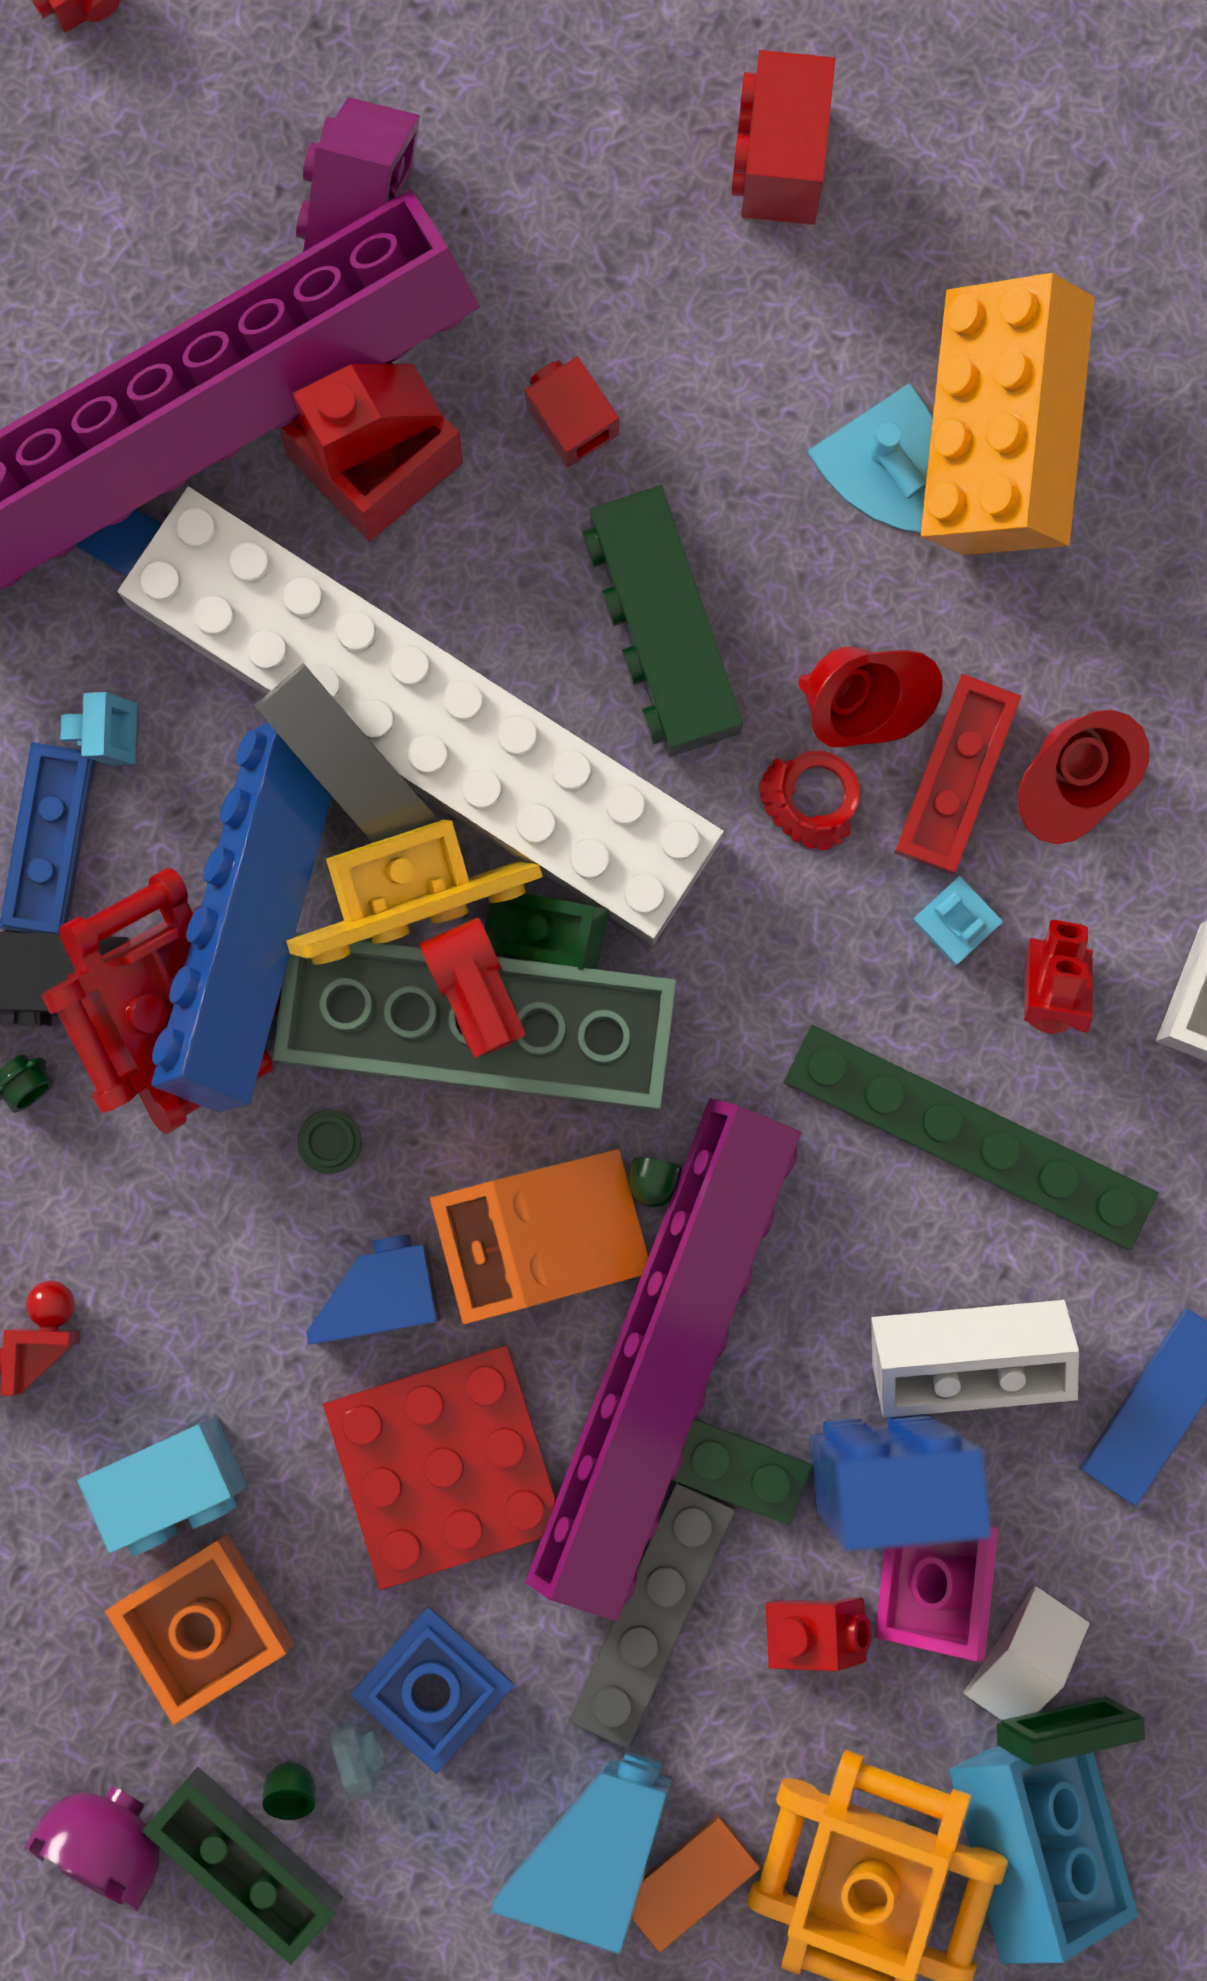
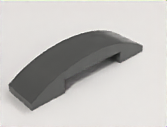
[254,663,468,857]

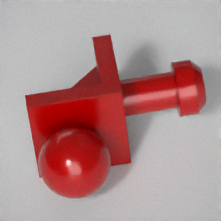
[0,1280,80,1396]

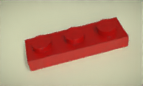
[894,674,1021,876]

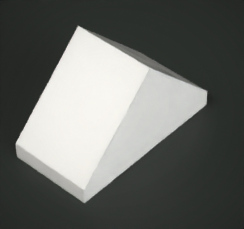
[963,1585,1090,1720]

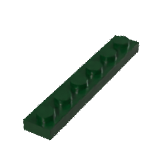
[783,1025,1159,1250]

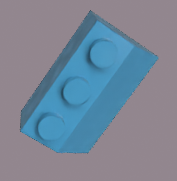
[949,1747,1139,1964]

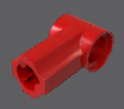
[419,917,526,1059]

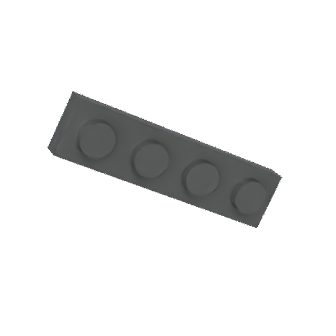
[569,1482,735,1749]

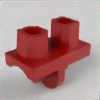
[1024,920,1093,1034]

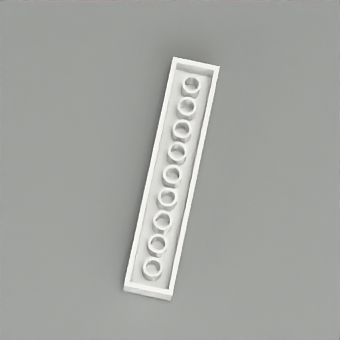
[117,486,724,946]

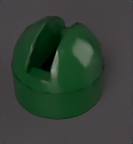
[629,1157,682,1208]
[263,1762,315,1820]

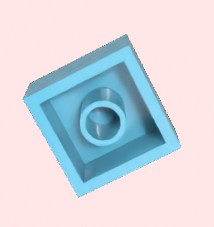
[77,1417,248,1557]

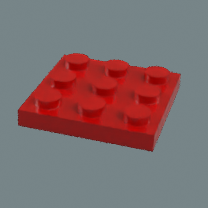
[323,1344,556,1590]

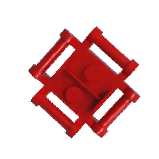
[41,868,282,1134]

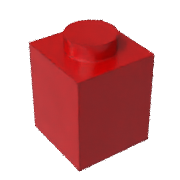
[525,356,619,468]

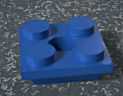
[350,1605,515,1774]

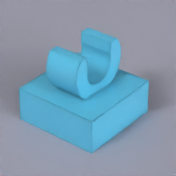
[60,692,138,766]
[912,876,1003,967]

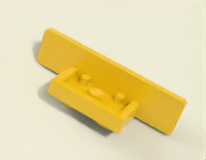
[286,820,543,965]

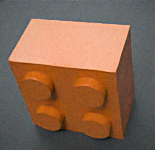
[105,1533,295,1725]

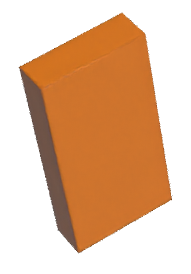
[632,1814,760,1953]

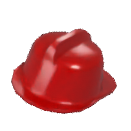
[798,647,943,747]
[1018,709,1150,845]

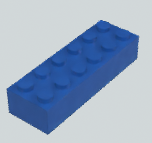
[809,1414,991,1551]

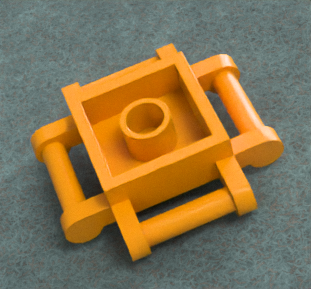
[747,1749,1008,1981]

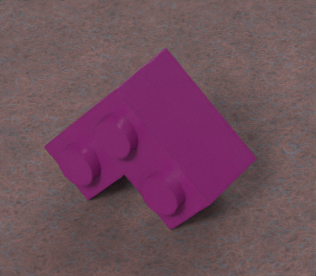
[296,97,420,252]

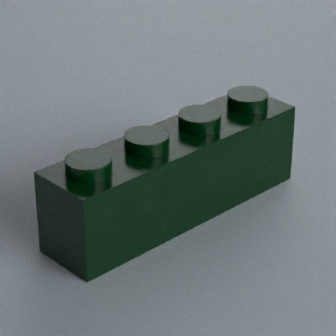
[582,485,743,757]

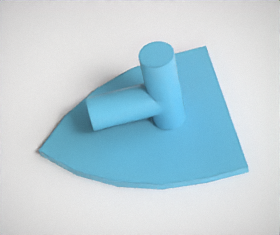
[807,383,933,533]

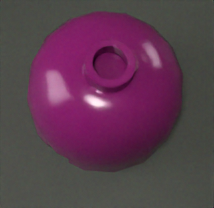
[24,1786,160,1912]

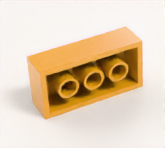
[920,273,1095,555]

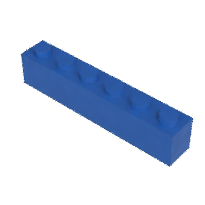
[151,722,332,1112]

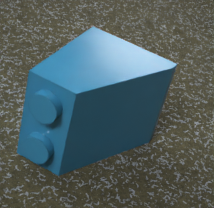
[491,1752,673,1954]

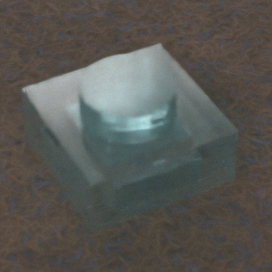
[328,1718,385,1800]

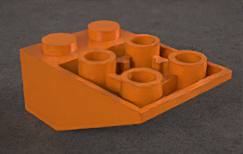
[430,1149,648,1325]

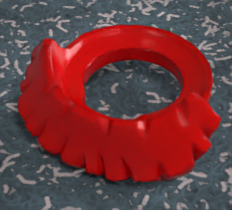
[759,751,860,850]

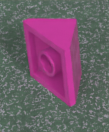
[875,1521,998,1661]

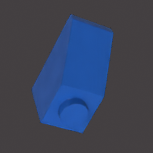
[306,1234,440,1345]

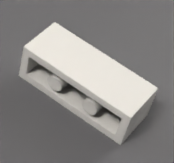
[871,1300,1079,1418]

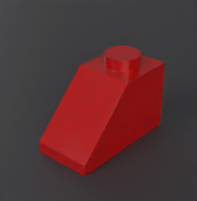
[293,364,443,478]

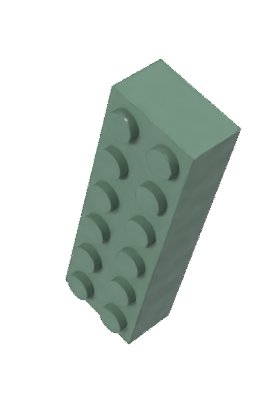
[273,932,676,1112]

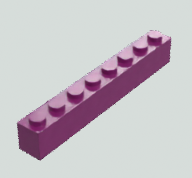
[525,1098,802,1621]

